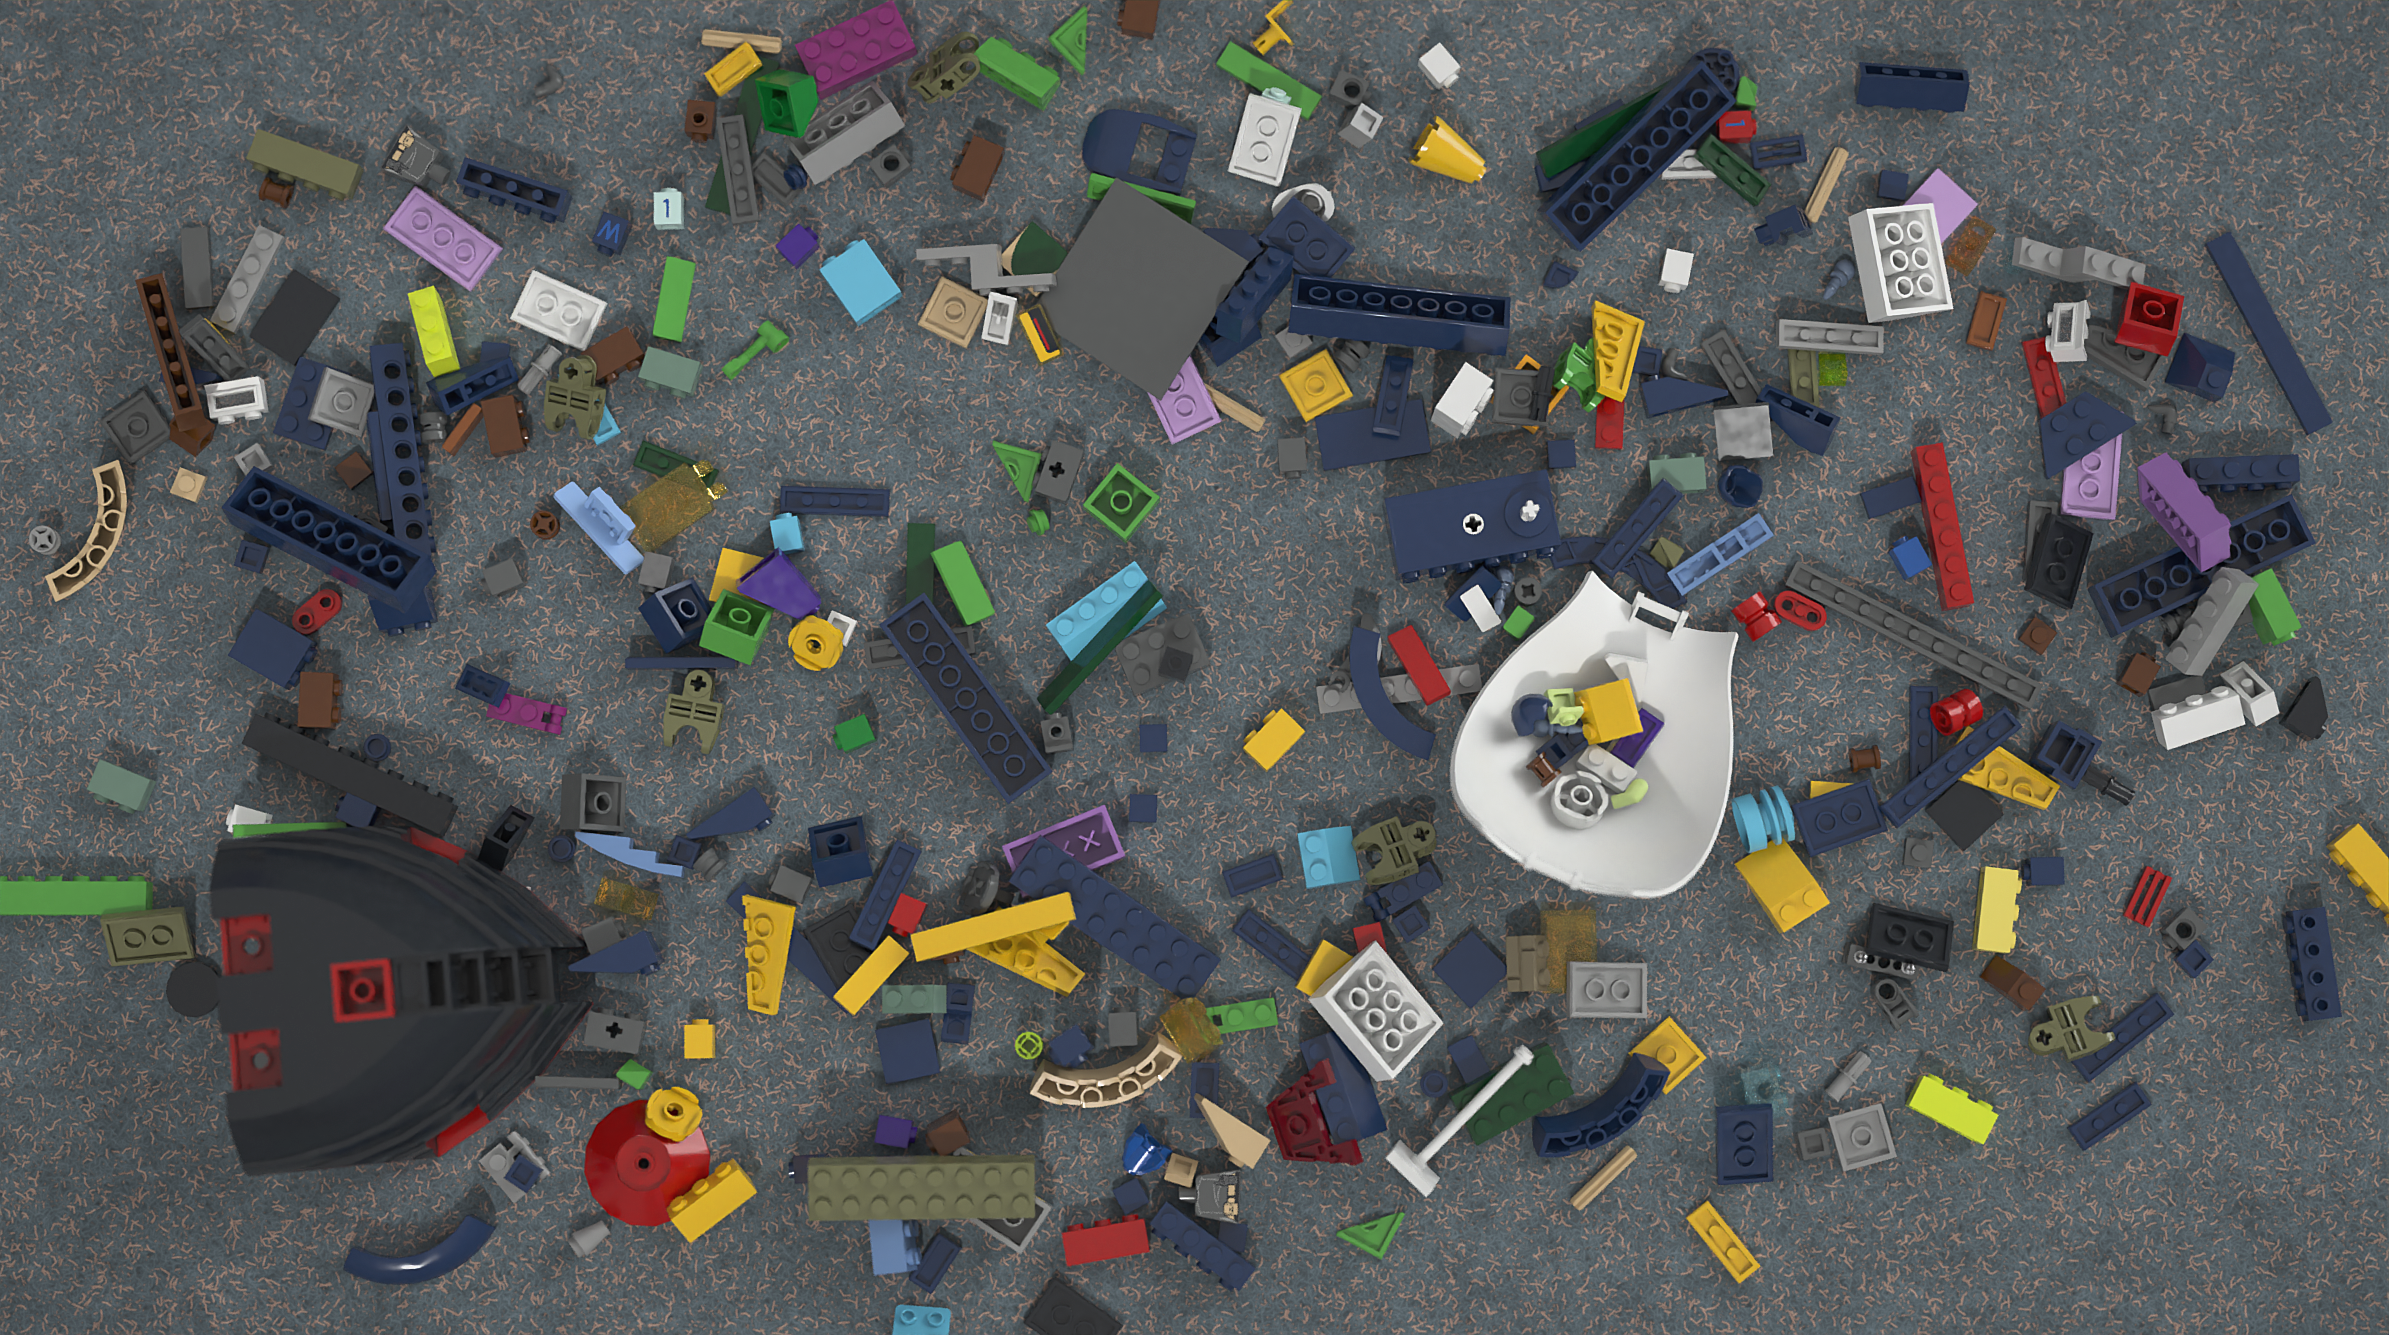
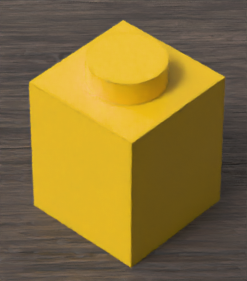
[684,1019,715,1058]

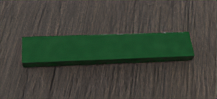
[705,56,780,216]
[1535,79,1672,178]
[1037,579,1163,715]

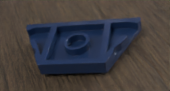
[2038,391,2137,480]

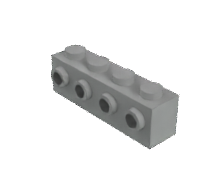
[2165,567,2259,676]

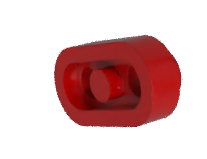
[292,589,342,635]
[1773,591,1827,631]

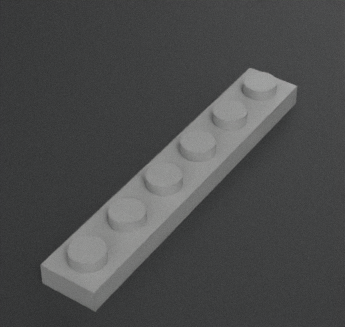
[1316,664,1482,714]

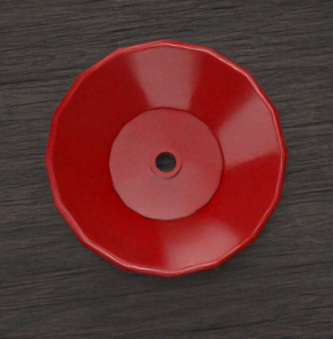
[584,1100,710,1226]

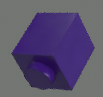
[775,224,820,270]
[874,1115,918,1148]

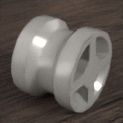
[29,525,61,555]

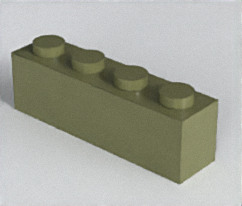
[246,129,364,201]

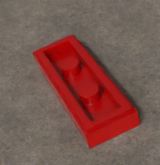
[2021,336,2066,419]
[1387,625,1451,706]

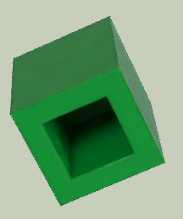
[832,714,877,754]

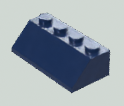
[1299,1031,1388,1145]

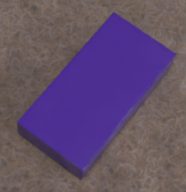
[1610,708,1665,769]

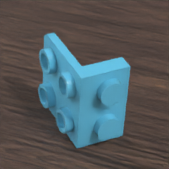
[892,1305,951,1335]

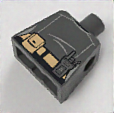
[380,124,451,189]
[1179,1170,1241,1224]

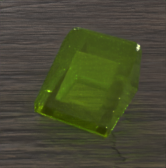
[1818,354,1848,386]

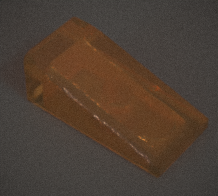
[1944,215,1996,277]

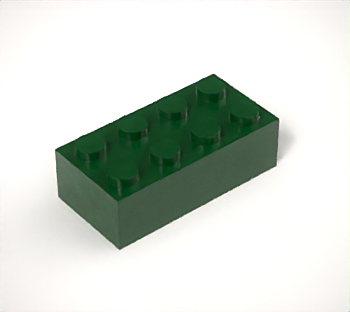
[1447,1041,1574,1146]

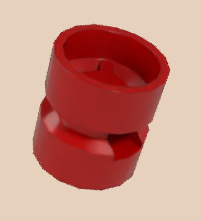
[1731,591,1782,642]
[1930,688,1983,736]

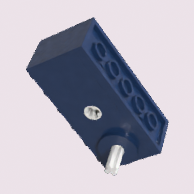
[1382,469,1561,584]

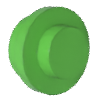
[1026,509,1050,536]

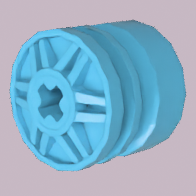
[1731,785,1795,854]

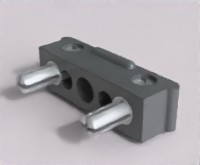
[1842,942,1920,980]

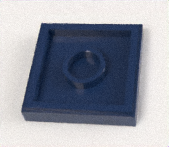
[1432,931,1507,1009]
[875,1019,941,1084]

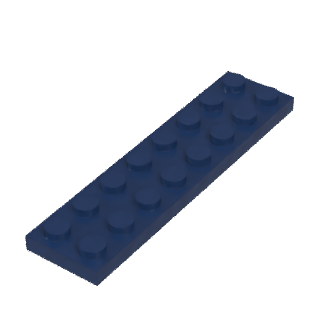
[1008,835,1221,1004]

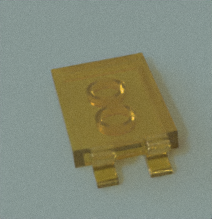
[619,459,728,552]

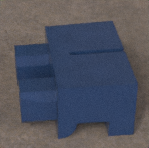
[1754,204,1813,246]

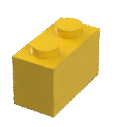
[1243,708,1305,772]

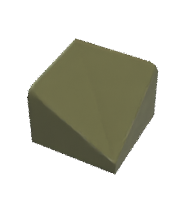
[1649,536,1684,570]

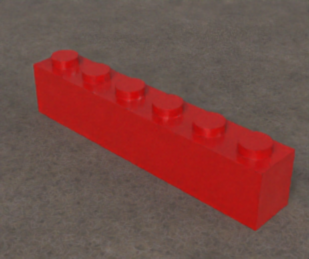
[1911,442,1974,611]

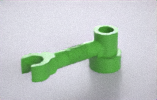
[722,321,790,380]

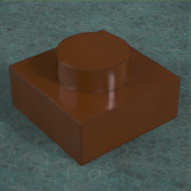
[2018,617,2058,655]

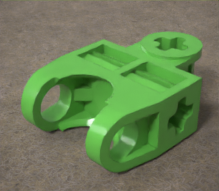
[1553,338,1605,413]

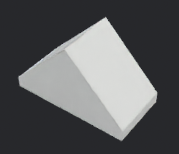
[981,292,1018,345]
[1604,653,1648,704]

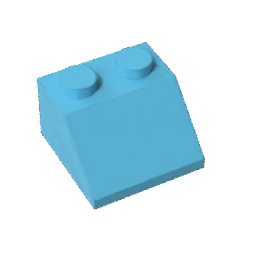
[1297,826,1360,889]

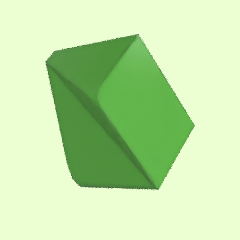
[1733,76,1757,112]
[1503,605,1534,642]
[616,1059,653,1090]

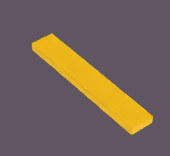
[910,892,1076,962]

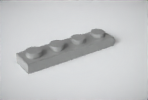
[210,225,285,334]
[1776,319,1884,355]

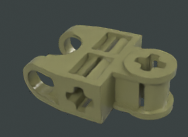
[907,32,980,104]
[544,355,606,440]
[663,670,725,754]
[1351,816,1437,885]
[2028,996,2116,1063]

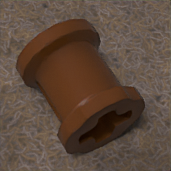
[259,177,294,209]
[1848,745,1881,773]
[1526,751,1562,788]

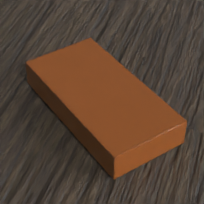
[1965,291,2007,351]
[442,403,484,456]

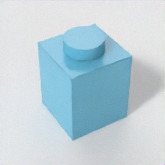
[770,513,805,555]

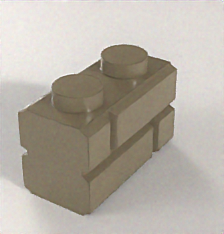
[1505,935,1550,992]

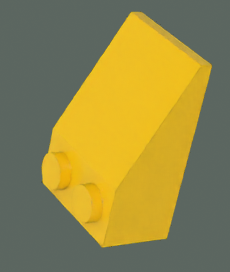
[1734,837,1830,934]

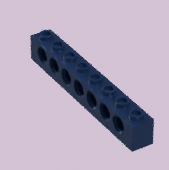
[369,343,436,558]

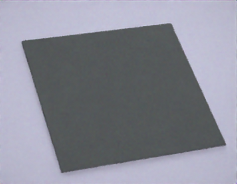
[1034,177,1249,401]

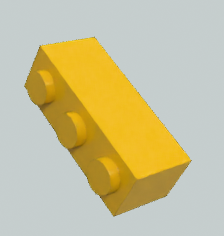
[666,1158,757,1243]

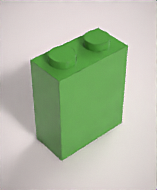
[2249,568,2302,646]

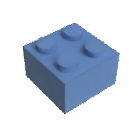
[868,1219,922,1275]

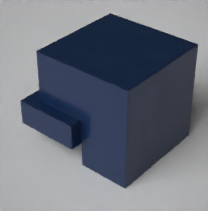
[2029,720,2102,790]

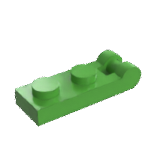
[1198,998,1278,1037]

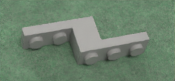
[2012,237,2146,290]
[916,244,1057,296]

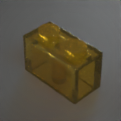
[1159,997,1224,1064]

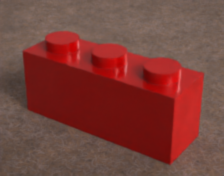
[1062,1214,1150,1266]

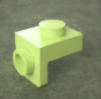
[1544,688,1584,726]

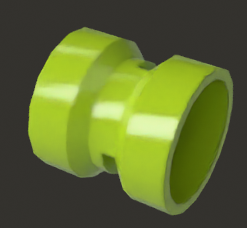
[1015,1032,1043,1060]

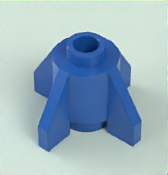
[1122,1123,1173,1175]

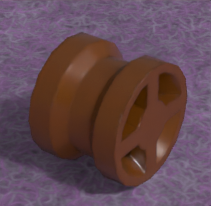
[530,510,560,540]

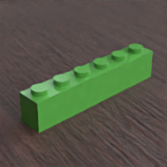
[0,876,153,916]

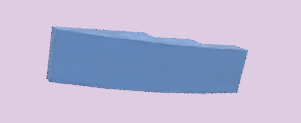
[1667,513,1774,596]
[575,832,685,878]

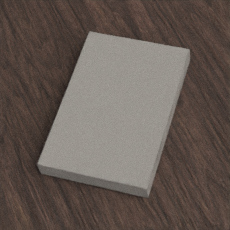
[1566,962,1647,1018]

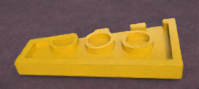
[1591,300,1645,402]
[1953,726,2060,810]
[742,895,796,1015]
[966,906,1085,997]

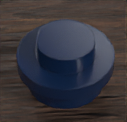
[783,163,808,190]
[363,734,391,761]
[548,835,576,863]
[1420,1070,1448,1098]

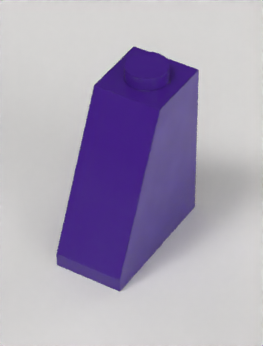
[736,547,821,620]

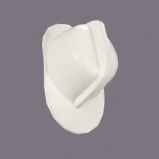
[1272,183,1334,222]

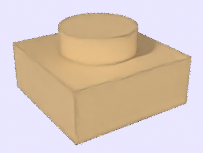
[170,467,207,503]
[1164,1153,1199,1188]

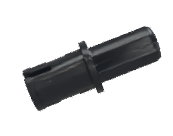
[1528,366,1555,422]
[2081,766,2135,806]

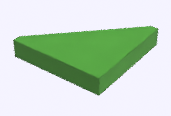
[1048,6,1087,76]
[992,441,1042,503]
[1336,1212,1405,1259]

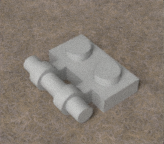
[479,1130,551,1203]

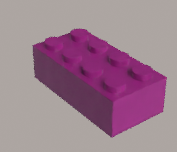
[795,0,918,100]

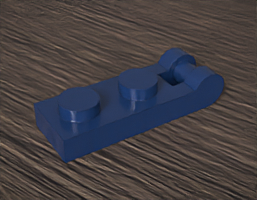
[1363,861,1443,923]

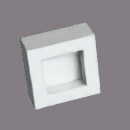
[827,610,858,647]

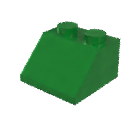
[755,69,818,138]

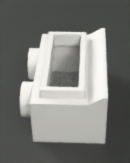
[2046,300,2091,362]
[204,376,269,424]

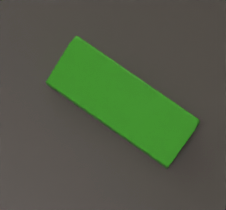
[653,256,696,342]
[930,541,995,627]

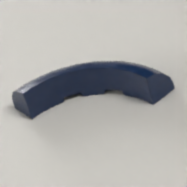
[1532,1053,1671,1158]
[343,1214,496,1285]

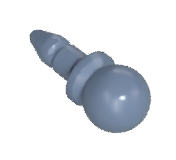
[1823,259,1856,300]
[1493,566,1514,615]
[1532,717,1583,738]

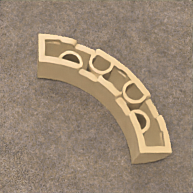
[45,460,127,602]
[1030,1031,1182,1108]

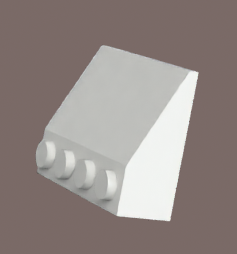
[1848,203,1953,323]
[1308,941,1444,1082]

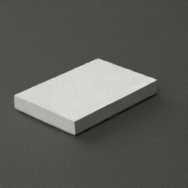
[1228,93,1302,187]
[510,270,607,351]

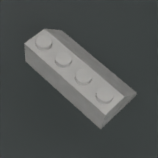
[783,80,905,185]

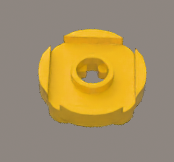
[788,615,844,671]
[645,1087,702,1142]

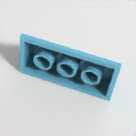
[1046,561,1167,661]

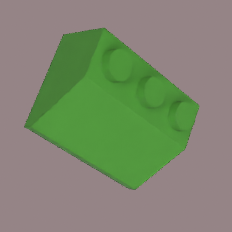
[974,37,1061,111]

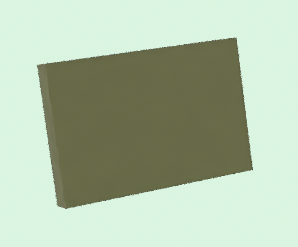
[100,906,195,967]

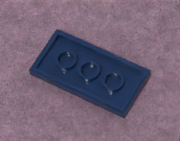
[1314,399,1431,471]

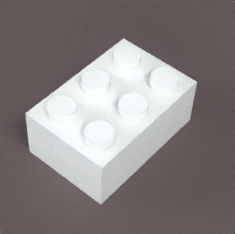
[1431,363,1494,439]

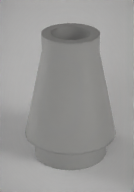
[567,1220,610,1258]

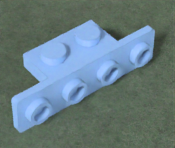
[553,482,644,574]

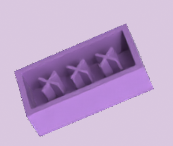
[2138,452,2231,572]
[1002,805,1126,899]

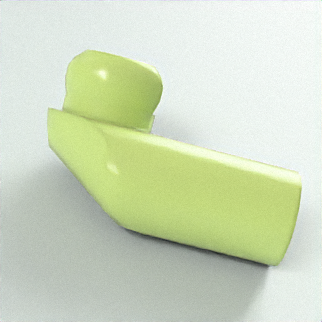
[1611,778,1648,809]

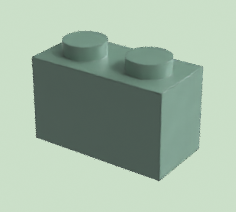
[638,346,703,399]
[1647,453,1707,494]
[86,759,156,814]
[882,985,946,1014]

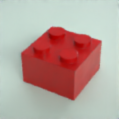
[2114,282,2184,357]

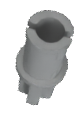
[518,344,562,395]
[1824,1051,1872,1102]

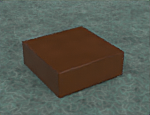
[334,451,373,490]

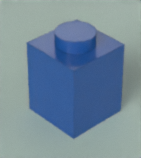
[1888,536,1932,581]

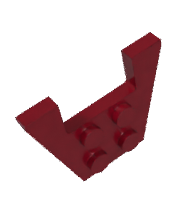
[1266,1059,1364,1166]

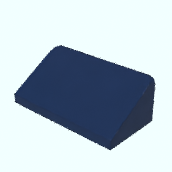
[1444,566,1503,622]

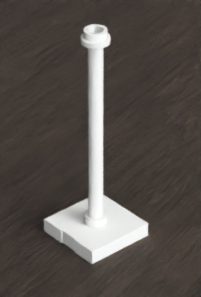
[1386,1045,1534,1197]

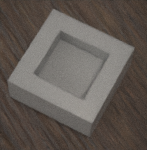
[1275,327,1313,359]
[234,443,273,476]

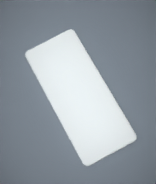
[1460,585,1501,632]

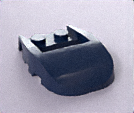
[1082,109,1197,196]

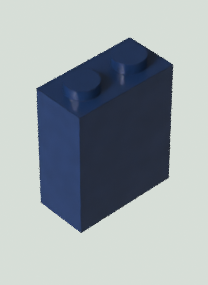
[228,608,318,690]

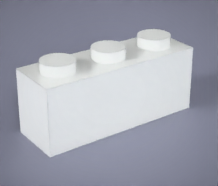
[2151,686,2245,750]

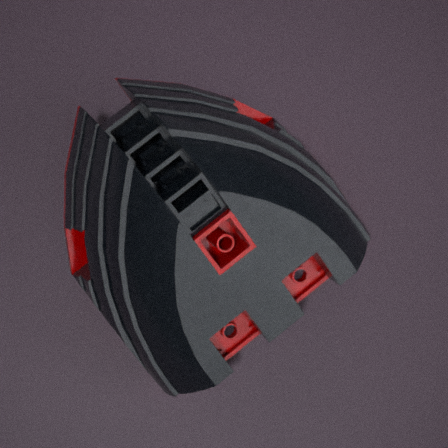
[209,826,594,1177]

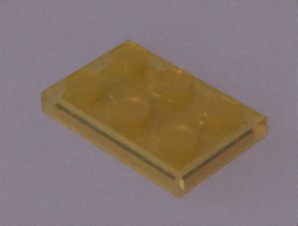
[1540,910,1597,994]

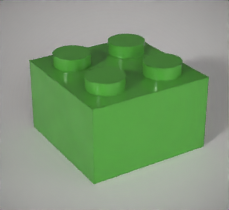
[1083,463,1160,543]
[699,589,774,665]

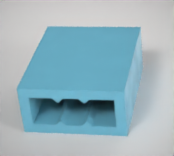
[819,239,903,327]

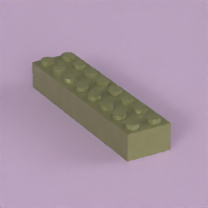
[808,1155,1035,1221]

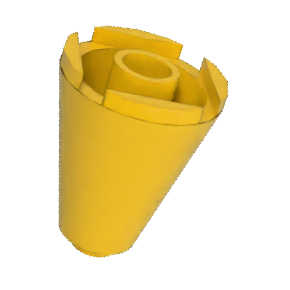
[1408,116,1486,184]

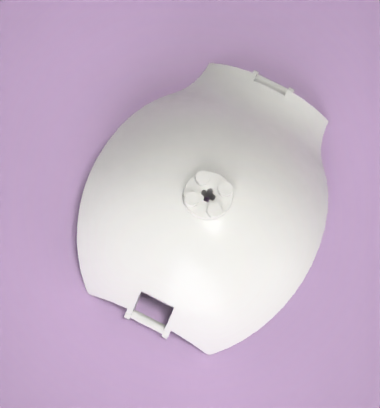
[1450,571,1739,898]

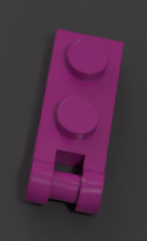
[486,693,567,735]

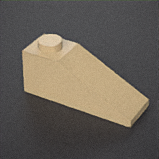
[1194,1093,1271,1169]

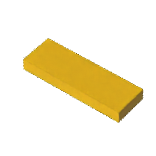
[833,936,909,1016]
[1686,1200,1760,1283]

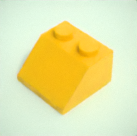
[1574,678,1643,745]

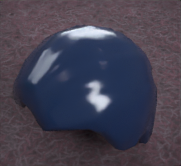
[1717,465,1763,508]
[1511,694,1553,737]

